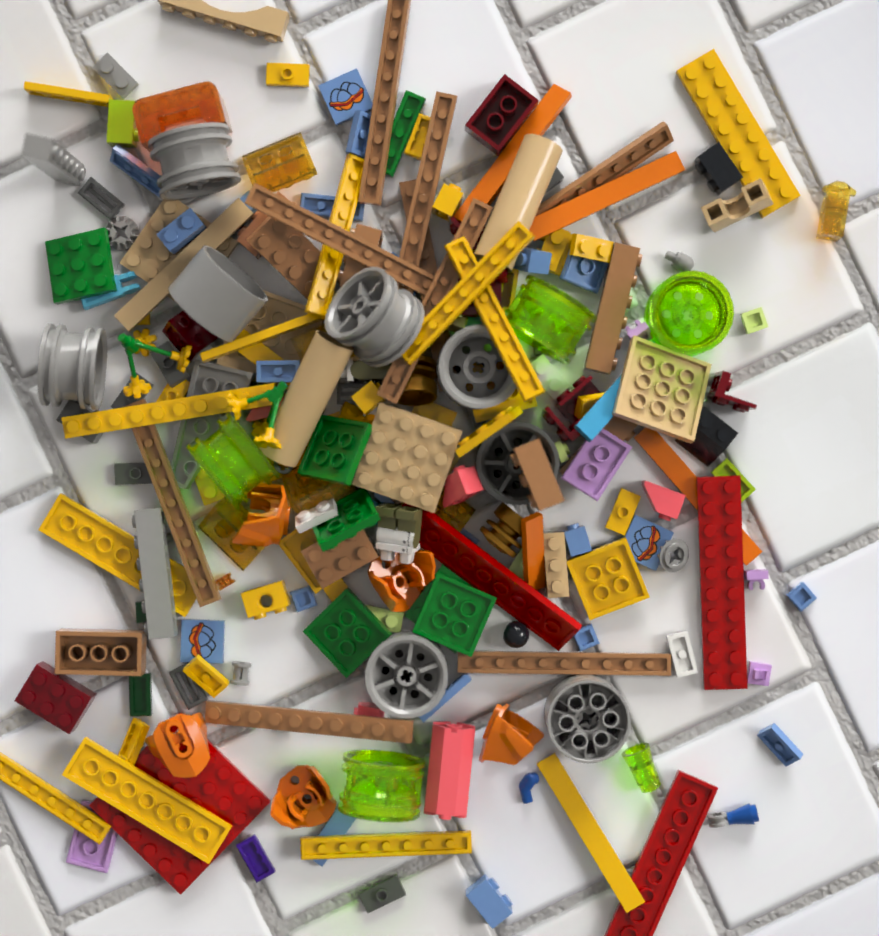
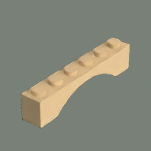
[157,0,290,43]

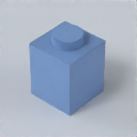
[563,523,592,557]

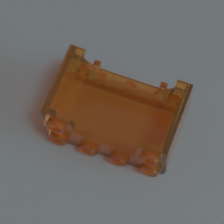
[132,81,233,153]

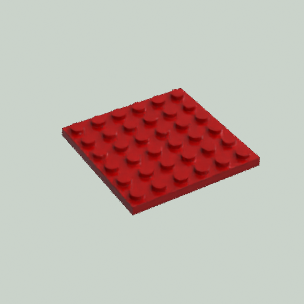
[89,712,271,895]

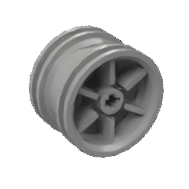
[147,122,241,200]
[325,267,424,368]
[37,323,107,410]
[436,325,516,409]
[365,630,448,719]

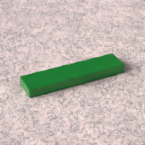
[386,90,426,178]

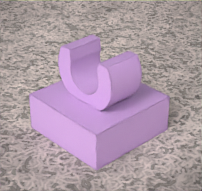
[626,320,653,341]
[744,569,769,590]
[747,661,772,686]

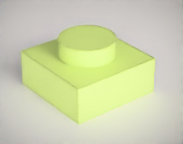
[740,307,768,334]
[554,440,571,463]

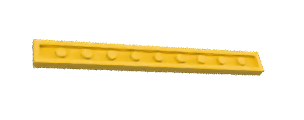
[61,383,275,439]

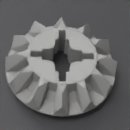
[106,216,139,250]
[657,538,689,572]

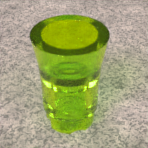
[621,743,661,793]

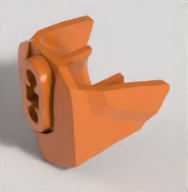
[232,483,290,547]
[368,550,436,612]
[479,703,544,765]
[145,712,210,778]
[270,765,337,829]

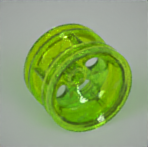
[504,275,597,365]
[338,750,425,822]

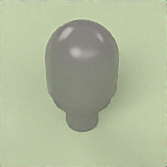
[664,250,694,272]

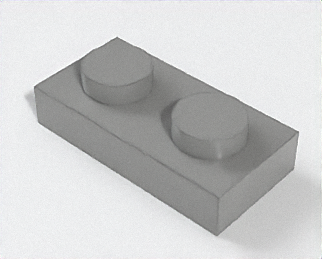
[92,52,139,99]

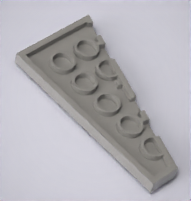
[171,359,256,489]

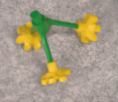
[118,328,192,399]
[227,381,288,449]

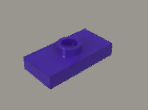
[236,834,276,883]

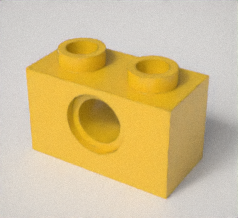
[432,183,463,222]
[351,380,386,415]
[241,580,291,620]

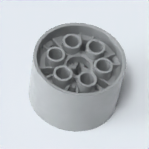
[168,245,268,342]
[544,674,631,763]

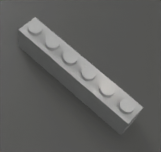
[21,133,86,186]
[132,507,178,640]

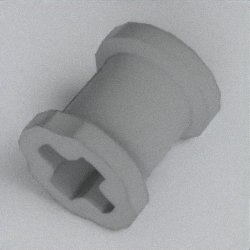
[230,661,251,686]

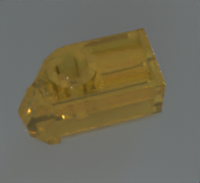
[816,181,856,242]

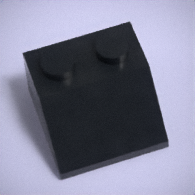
[674,406,738,467]

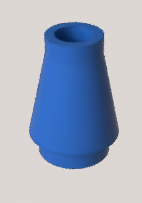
[726,803,759,825]

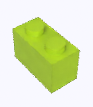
[107,99,142,148]

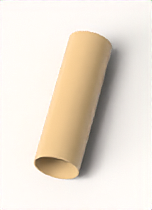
[474,134,563,273]
[259,330,354,467]

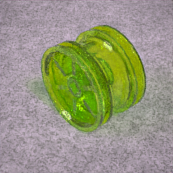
[644,270,734,357]
[185,412,280,510]

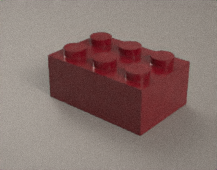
[465,74,539,156]
[14,661,97,734]

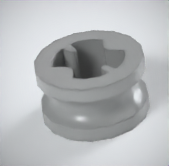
[707,812,728,828]

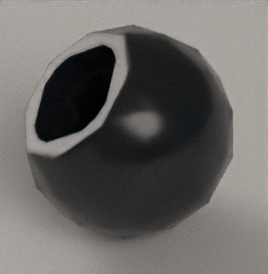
[503,621,529,648]

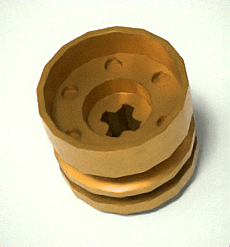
[398,355,437,406]
[479,502,523,558]

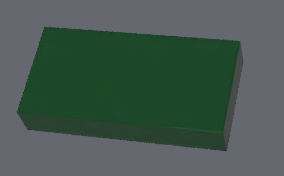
[129,673,152,717]

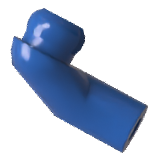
[519,772,539,804]

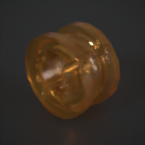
[215,572,236,591]

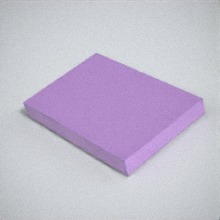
[561,428,632,502]
[66,800,118,873]

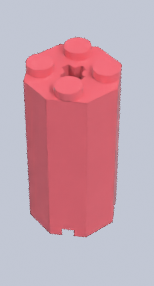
[423,721,475,820]

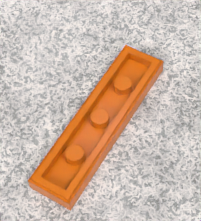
[521,512,545,590]

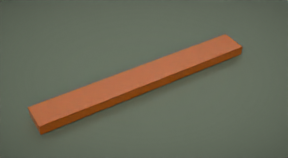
[454,84,572,223]
[529,151,685,242]
[633,427,762,566]

